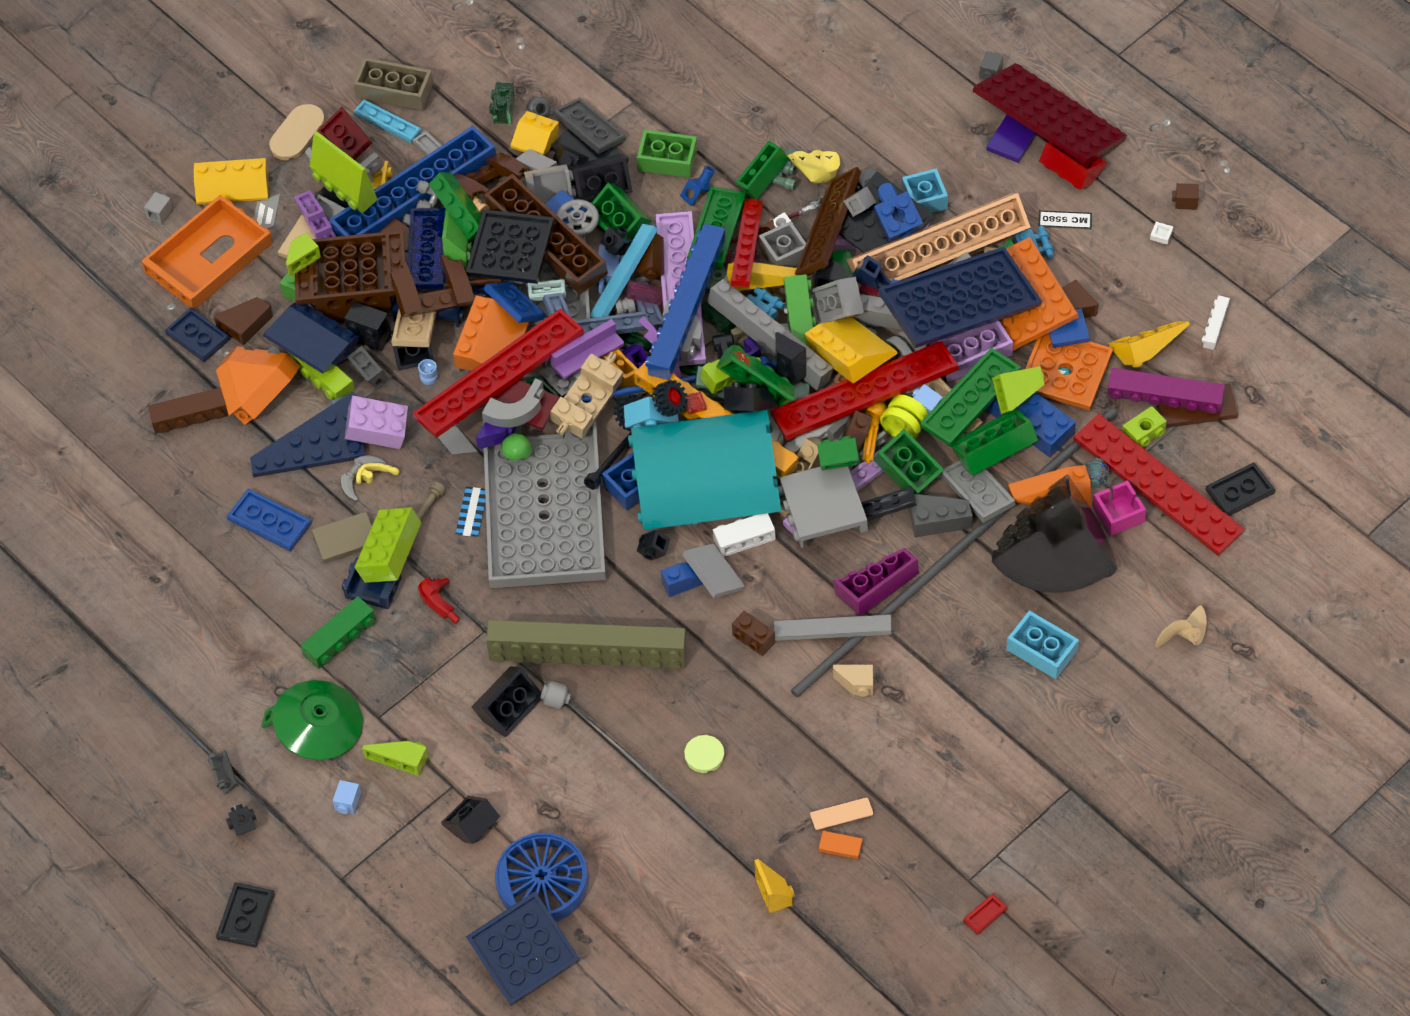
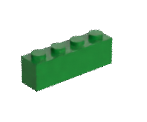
[429,172,482,240]
[300,596,376,669]

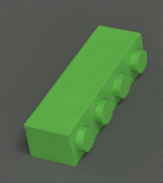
[783,275,816,346]

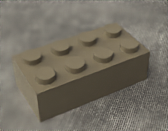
[353,57,434,110]

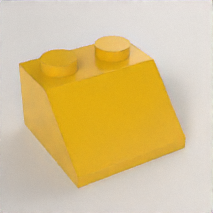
[510,111,559,156]

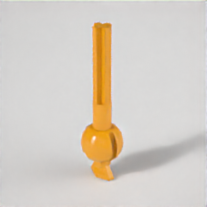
[862,400,887,463]

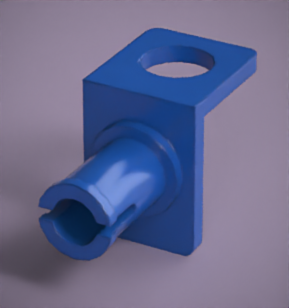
[680,166,715,206]

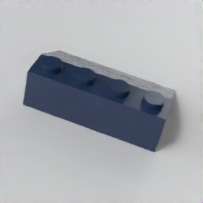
[263,302,359,374]

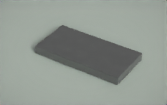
[552,98,626,154]

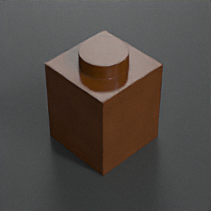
[1172,183,1199,210]

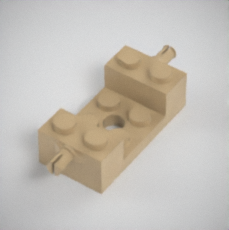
[550,352,623,439]

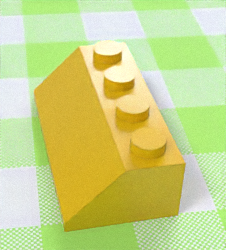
[194,158,269,205]

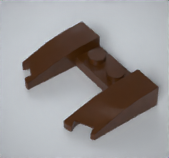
[454,152,529,200]
[390,255,475,318]

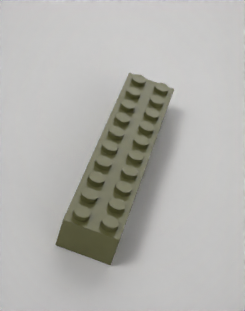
[486,620,687,670]

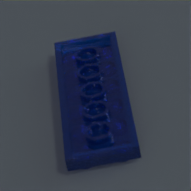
[407,208,446,290]

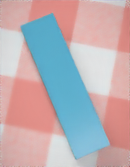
[354,99,422,144]

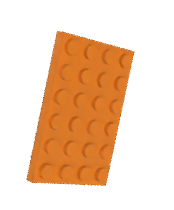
[999,237,1079,351]

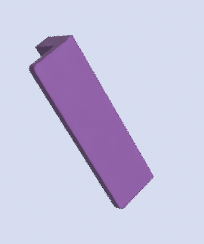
[551,319,624,379]

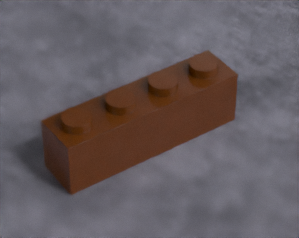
[148,387,228,434]

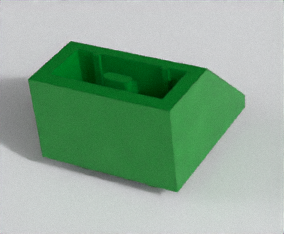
[817,436,860,471]

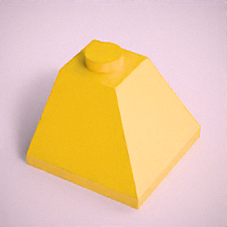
[754,859,795,913]

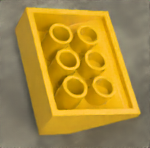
[804,318,898,383]

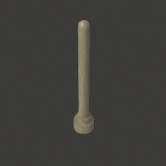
[416,481,446,520]

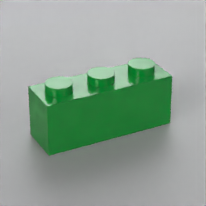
[735,141,789,200]

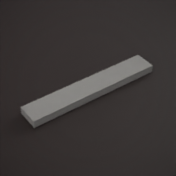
[774,615,892,641]

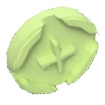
[684,735,724,773]

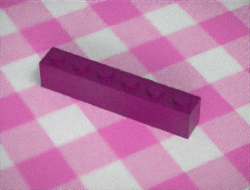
[1108,368,1225,414]

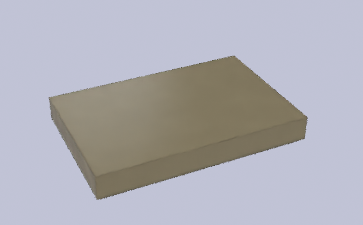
[312,512,372,563]

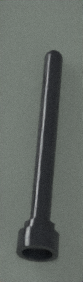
[584,432,632,490]

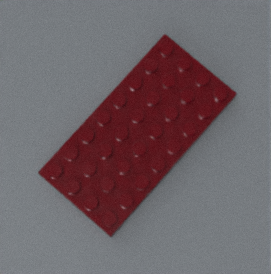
[972,63,1127,165]

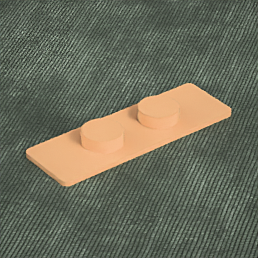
[810,798,873,830]

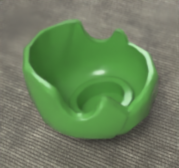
[501,433,532,462]

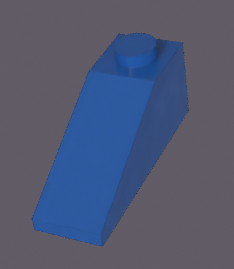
[661,563,703,597]

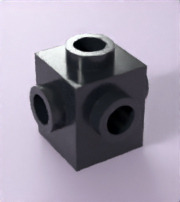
[601,227,633,255]
[637,529,670,561]
[226,804,257,837]

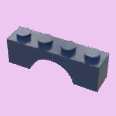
[851,255,892,289]

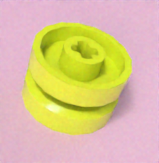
[880,394,928,439]

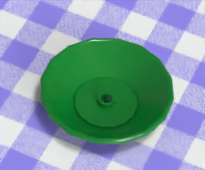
[272,680,363,761]

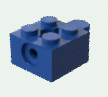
[874,183,923,243]

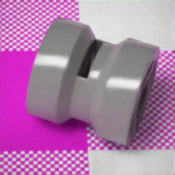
[614,295,636,315]

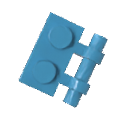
[1014,226,1054,259]
[746,287,786,319]

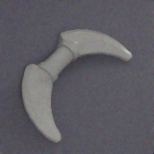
[341,455,386,501]

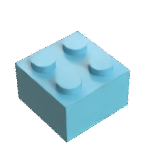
[902,168,948,213]

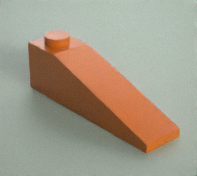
[1008,465,1091,512]

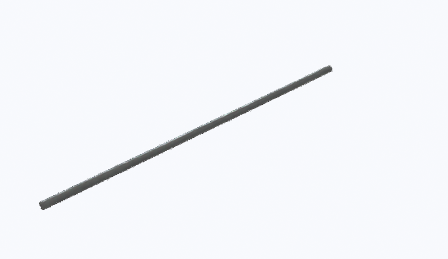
[791,407,1118,697]

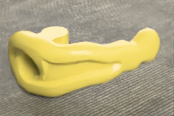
[356,463,399,484]

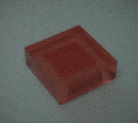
[685,391,707,415]

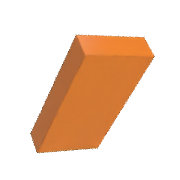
[818,831,863,859]

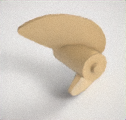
[1155,605,1207,648]

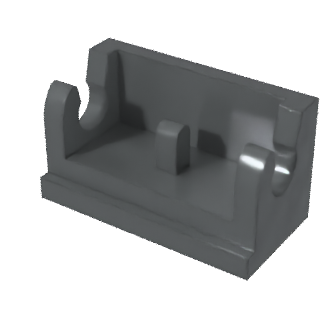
[347,346,388,387]

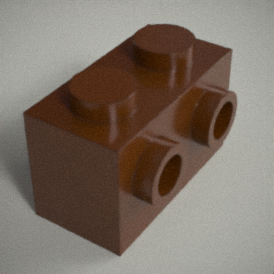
[732,611,775,656]

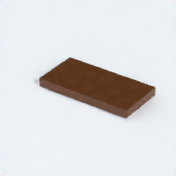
[1157,384,1238,428]

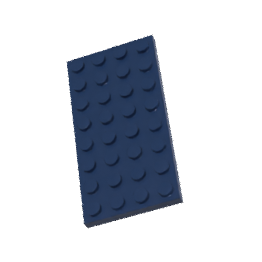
[878,247,1042,348]

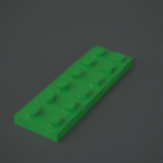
[687,187,746,269]
[920,347,1021,447]

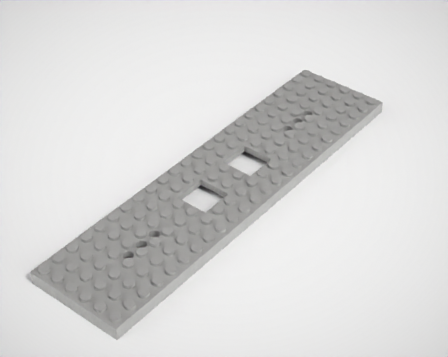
[482,209,606,588]

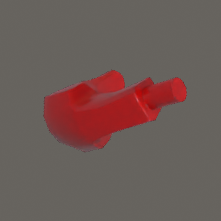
[418,577,460,624]

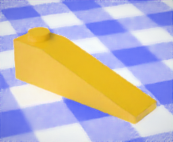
[727,262,797,291]

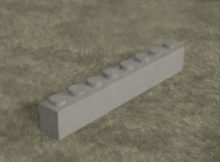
[708,279,833,391]

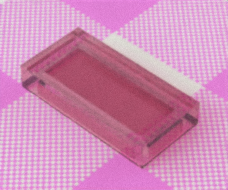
[626,281,663,305]

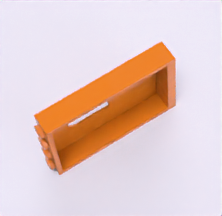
[141,195,273,310]

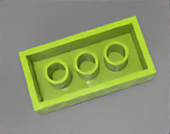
[355,507,422,583]

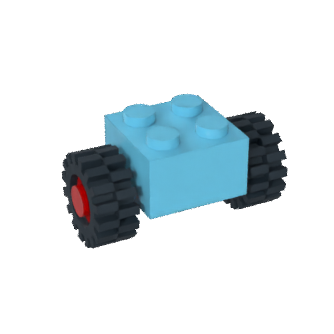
[614,380,688,431]

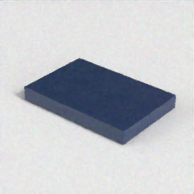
[165,307,231,363]

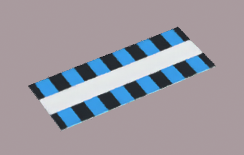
[455,487,486,537]

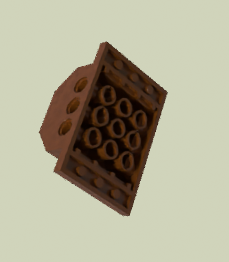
[295,230,406,323]

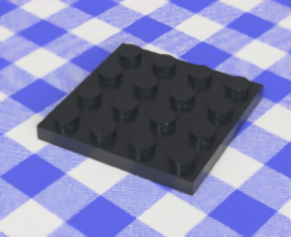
[839,171,934,253]
[466,209,555,284]

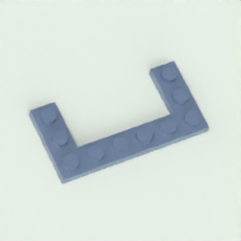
[543,281,663,338]

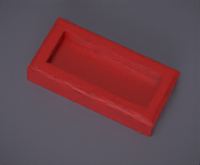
[963,893,1007,935]

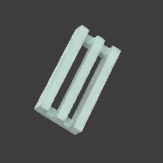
[528,279,566,301]

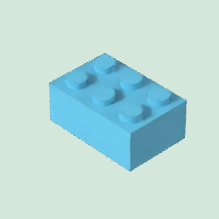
[1006,610,1079,679]

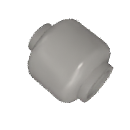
[540,681,571,709]

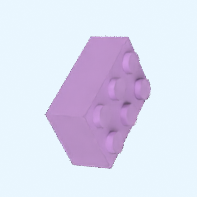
[344,395,408,449]

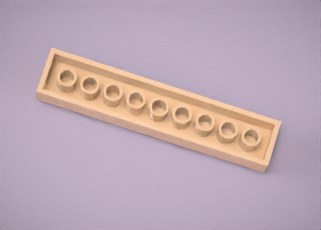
[847,193,1030,289]

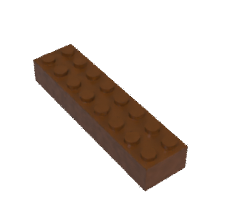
[484,174,608,295]

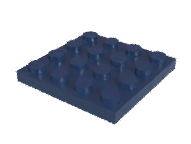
[466,891,580,1006]

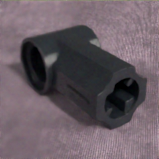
[712,333,733,360]

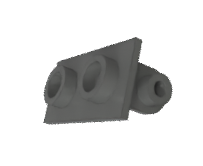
[208,750,237,794]

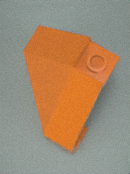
[216,346,300,425]

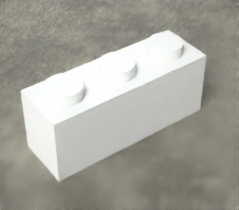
[713,513,775,557]

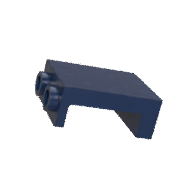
[342,557,402,609]

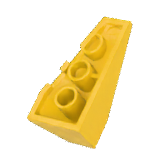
[1108,321,1190,367]

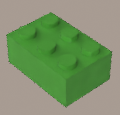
[637,130,698,178]

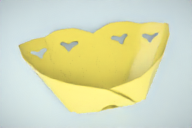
[787,150,840,183]

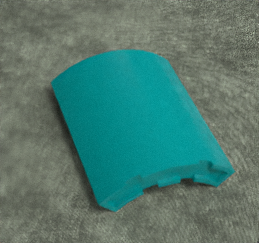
[628,410,781,530]

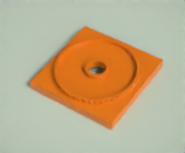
[1025,333,1113,411]

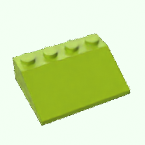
[310,131,378,213]

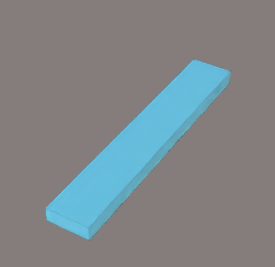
[590,224,658,318]

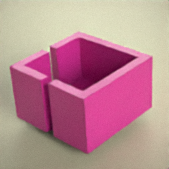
[1092,480,1146,536]

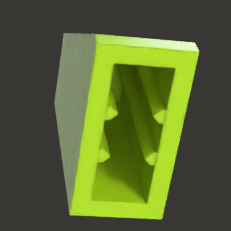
[992,366,1045,414]

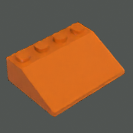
[453,295,530,371]

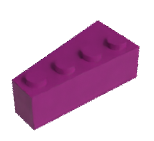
[833,548,919,616]

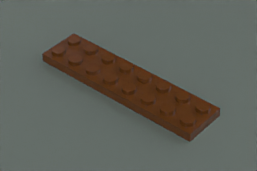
[795,167,862,276]

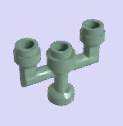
[771,148,809,190]

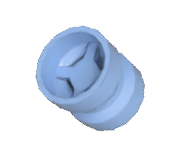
[418,359,438,385]

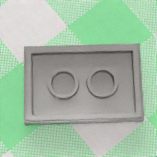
[682,543,745,598]

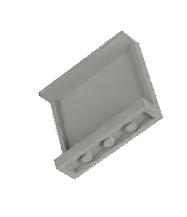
[778,466,868,548]

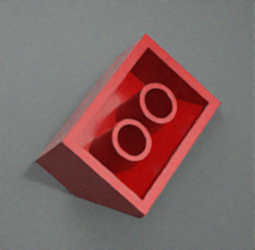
[1039,142,1107,190]

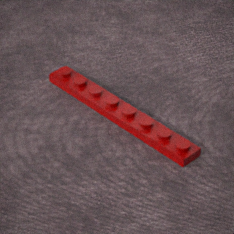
[731,199,763,288]

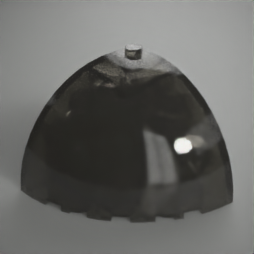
[992,474,1117,593]

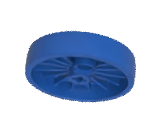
[495,833,589,922]

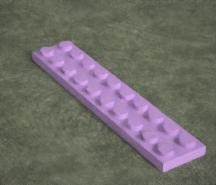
[655,211,706,366]

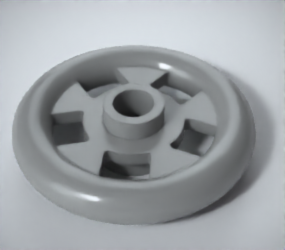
[556,199,599,237]

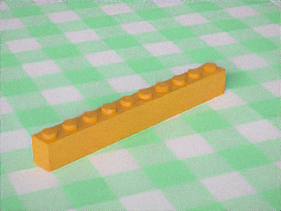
[634,362,799,480]

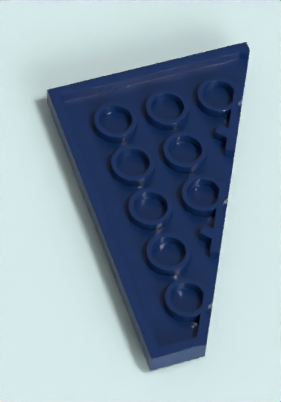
[250,392,365,477]

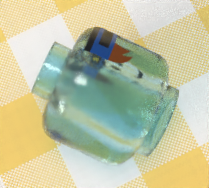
[1085,458,1110,488]

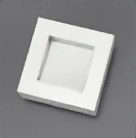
[1150,222,1173,245]

